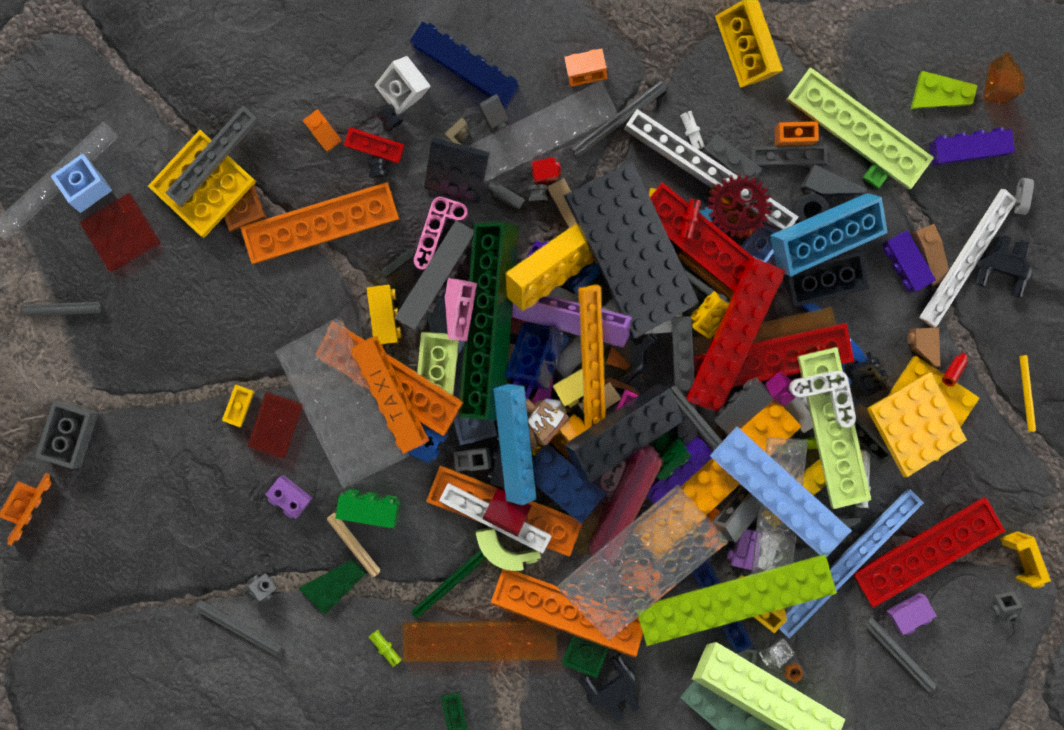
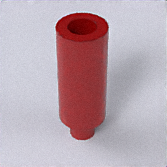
[942,353,968,387]

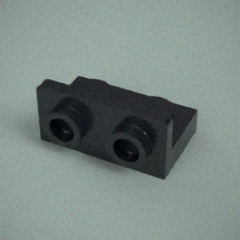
[849,351,889,397]

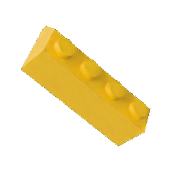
[715,0,783,88]

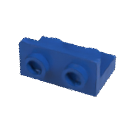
[564,261,600,295]

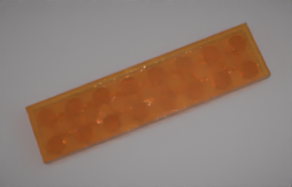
[403,620,557,662]

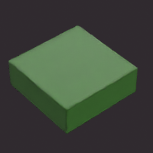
[862,163,889,190]

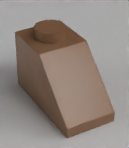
[907,328,940,366]

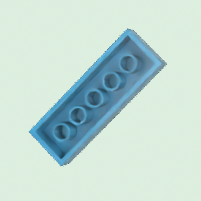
[770,193,888,276]

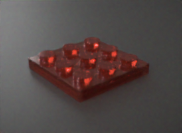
[79,193,161,272]

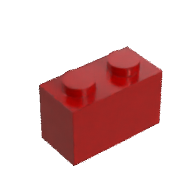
[531,157,561,185]

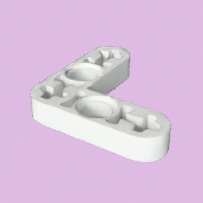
[789,371,856,427]

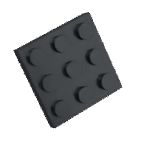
[424,137,490,203]

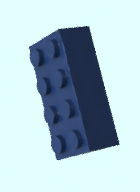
[532,443,608,524]

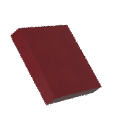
[482,488,532,537]

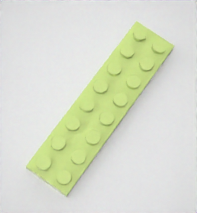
[786,67,934,190]
[797,347,871,509]

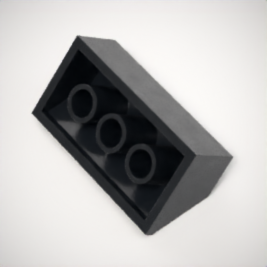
[783,250,869,307]

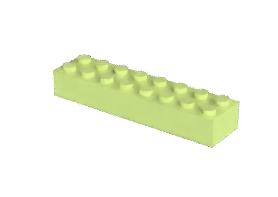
[692,642,845,730]

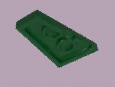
[298,560,366,615]

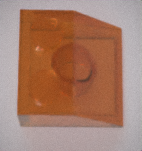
[982,52,1025,104]

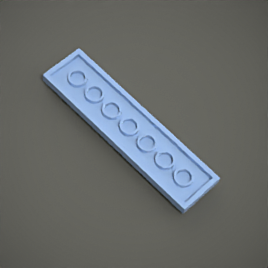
[710,427,852,557]

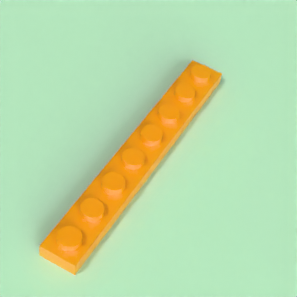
[579,285,606,430]

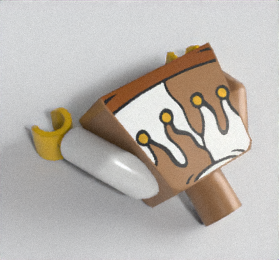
[526,398,571,456]

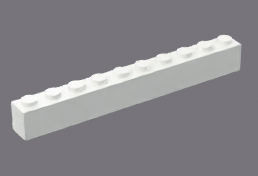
[624,109,798,231]

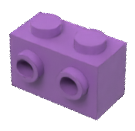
[265,475,313,519]

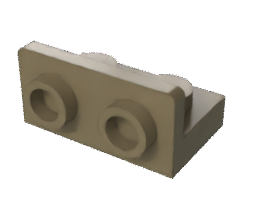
[445,117,469,144]

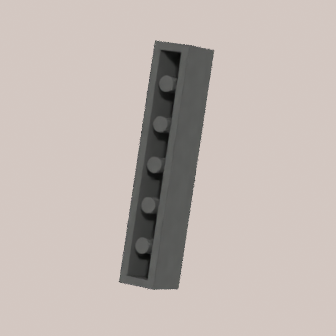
[395,221,473,333]

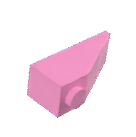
[445,278,477,341]

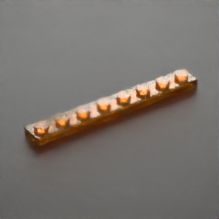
[692,307,836,356]

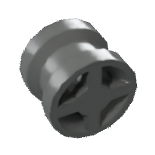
[528,184,548,203]

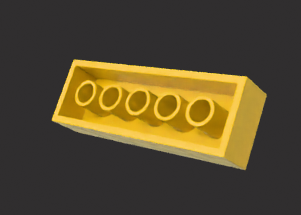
[506,223,594,311]

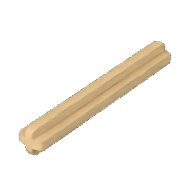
[327,513,380,577]

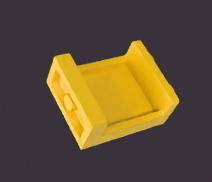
[1000,531,1051,589]

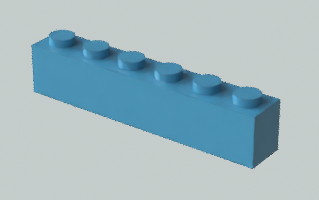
[494,384,536,505]

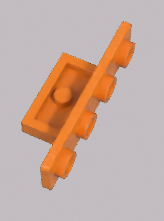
[0,473,52,546]

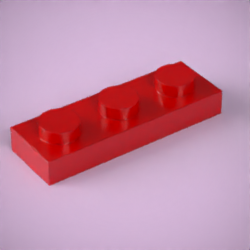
[344,127,405,164]

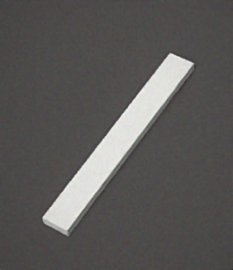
[919,189,1017,328]

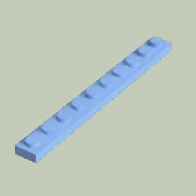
[779,489,924,638]

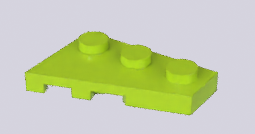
[911,71,978,109]

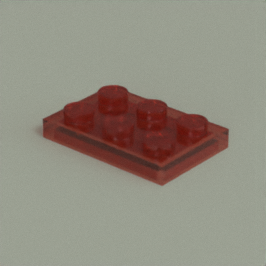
[247,392,303,459]

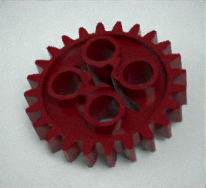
[707,173,772,238]

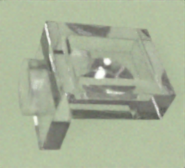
[759,638,794,668]

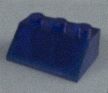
[505,323,566,390]

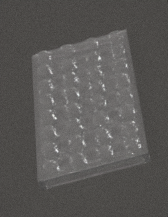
[275,317,410,488]
[558,485,728,641]

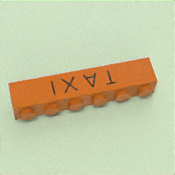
[351,336,429,454]

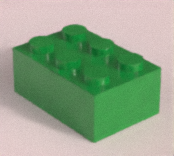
[335,489,401,528]

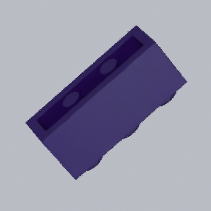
[881,230,936,293]

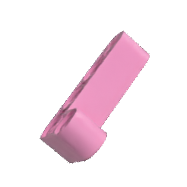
[414,197,468,271]

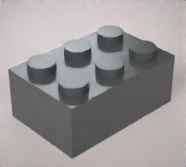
[35,401,99,469]

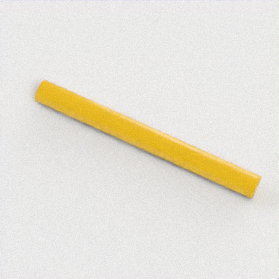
[1019,355,1036,432]

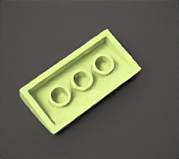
[417,331,459,396]

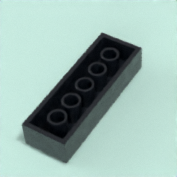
[564,383,684,483]

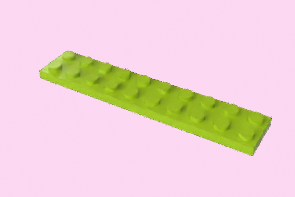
[636,554,837,646]

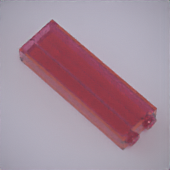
[588,445,663,566]

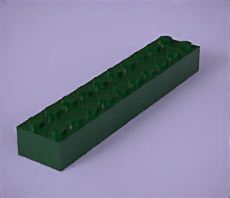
[458,222,519,420]

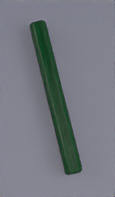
[411,550,487,619]

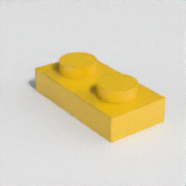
[222,385,255,427]

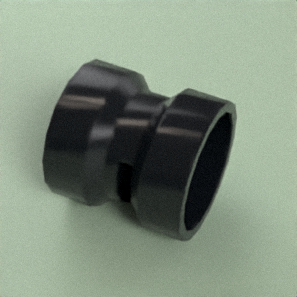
[377,104,404,131]

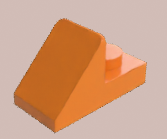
[303,109,342,152]

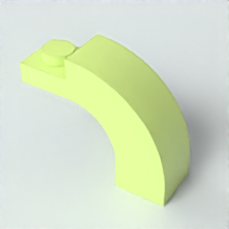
[476,527,541,571]

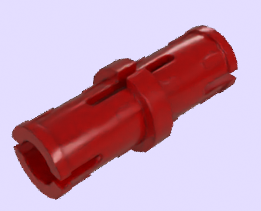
[680,199,702,240]

